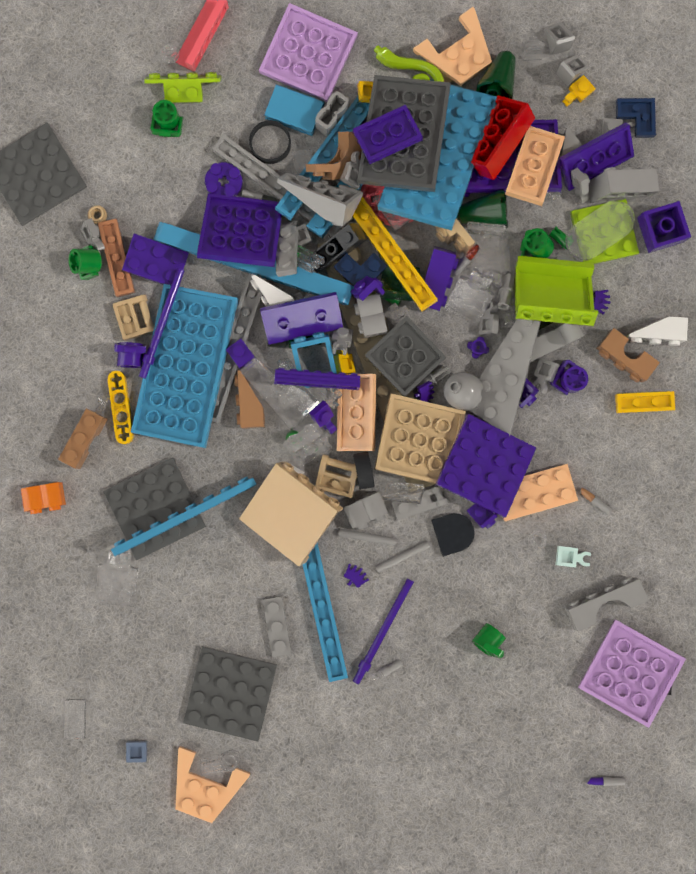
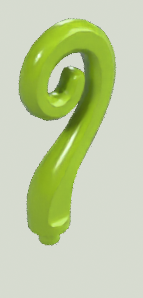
[374,45,444,82]

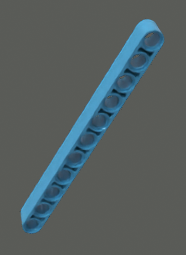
[153,222,354,305]

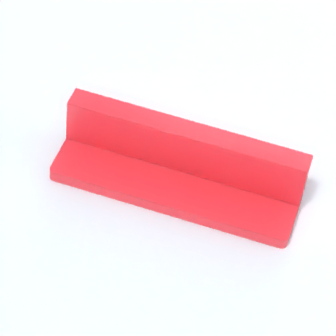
[175,0,229,72]

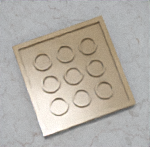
[374,394,466,484]

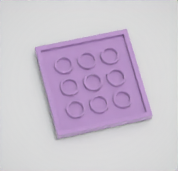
[259,3,358,102]
[578,619,686,728]

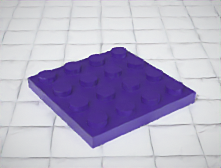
[197,193,282,267]
[436,414,536,518]

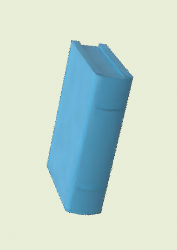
[264,84,325,136]

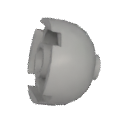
[444,372,483,411]

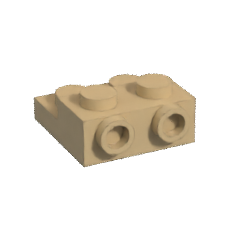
[435,219,475,255]

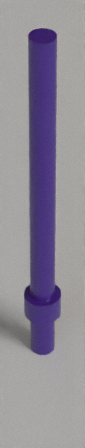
[138,269,185,379]
[353,578,414,685]

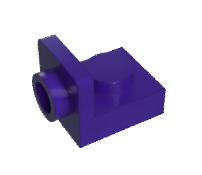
[466,504,498,529]

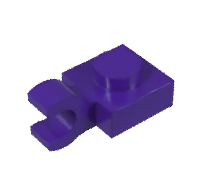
[309,400,337,435]

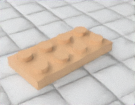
[505,126,565,206]
[337,374,376,451]
[503,464,578,522]

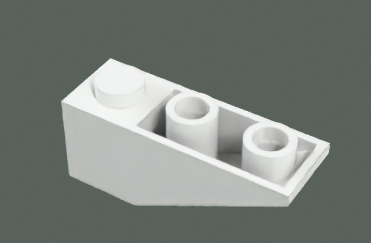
[250,273,294,307]
[626,317,688,346]

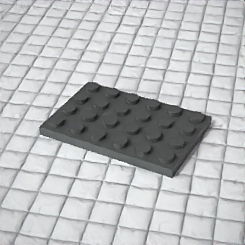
[357,75,451,192]

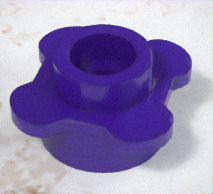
[467,337,489,359]

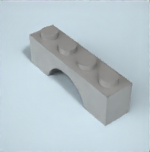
[565,576,649,632]

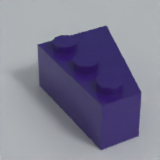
[424,246,459,311]

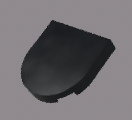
[431,513,475,557]

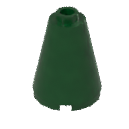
[476,51,516,99]
[457,190,508,228]

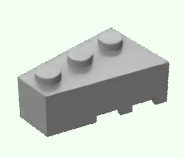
[588,167,660,203]

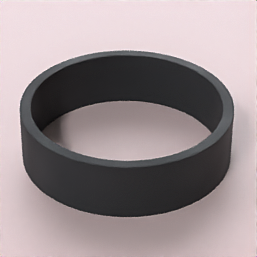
[249,120,291,164]

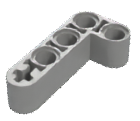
[530,323,584,363]

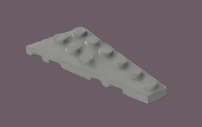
[469,319,541,436]

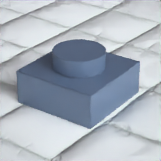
[126,741,147,763]

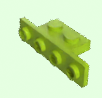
[144,72,221,103]

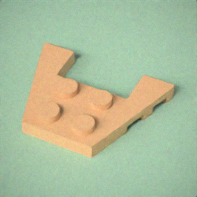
[413,7,492,86]
[175,746,250,823]

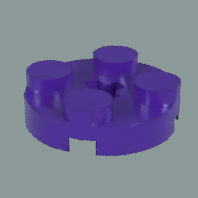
[205,162,243,196]

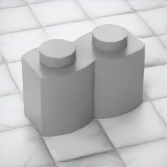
[315,91,349,137]
[354,294,387,338]
[343,492,388,530]

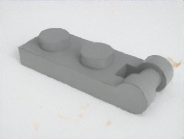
[391,486,448,520]

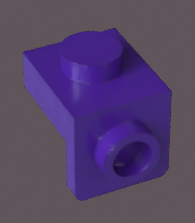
[350,276,385,301]
[226,339,256,370]
[519,378,539,408]

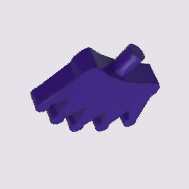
[593,290,611,315]
[414,381,435,403]
[344,564,369,588]

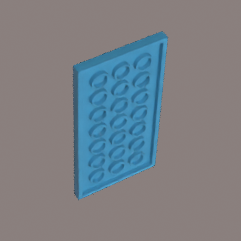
[378,79,497,231]
[131,284,239,448]

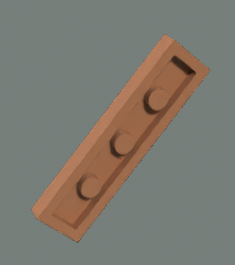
[98,219,135,297]

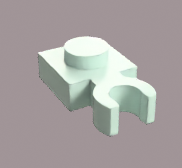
[555,546,591,567]

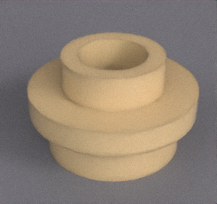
[88,205,107,225]

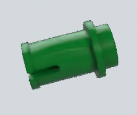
[549,226,574,250]

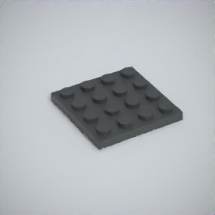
[0,123,87,226]
[104,458,206,560]
[183,646,277,742]

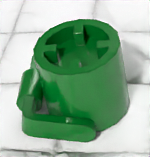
[150,100,183,137]
[520,228,554,258]
[68,245,102,280]
[472,623,506,658]

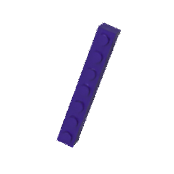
[274,368,360,390]

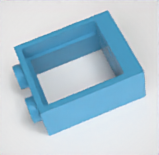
[291,332,337,389]

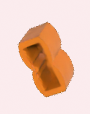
[21,482,66,515]

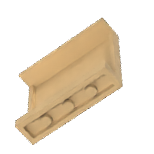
[239,461,343,566]

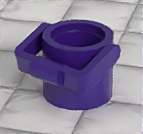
[114,342,146,368]
[550,360,589,395]

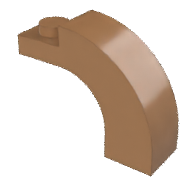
[306,132,362,180]

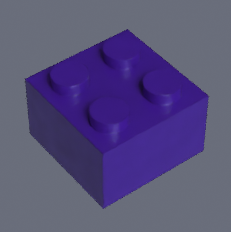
[637,201,691,254]

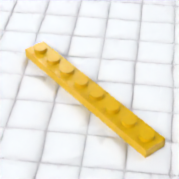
[352,197,438,312]

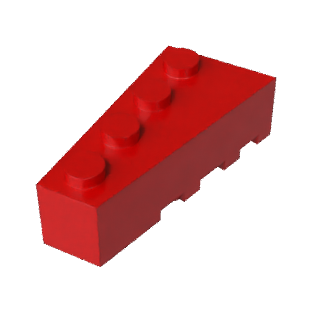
[471,96,535,180]

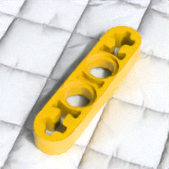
[108,371,134,445]

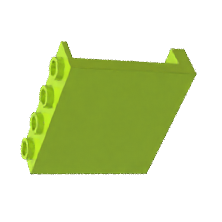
[515,256,598,326]

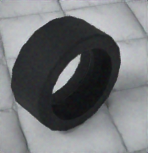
[353,452,375,490]

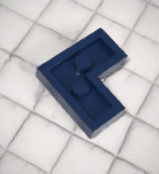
[616,98,656,138]
[334,253,388,286]

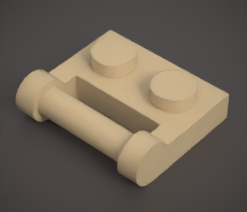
[112,295,155,341]
[316,454,357,498]

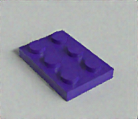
[353,105,423,165]
[122,233,189,285]

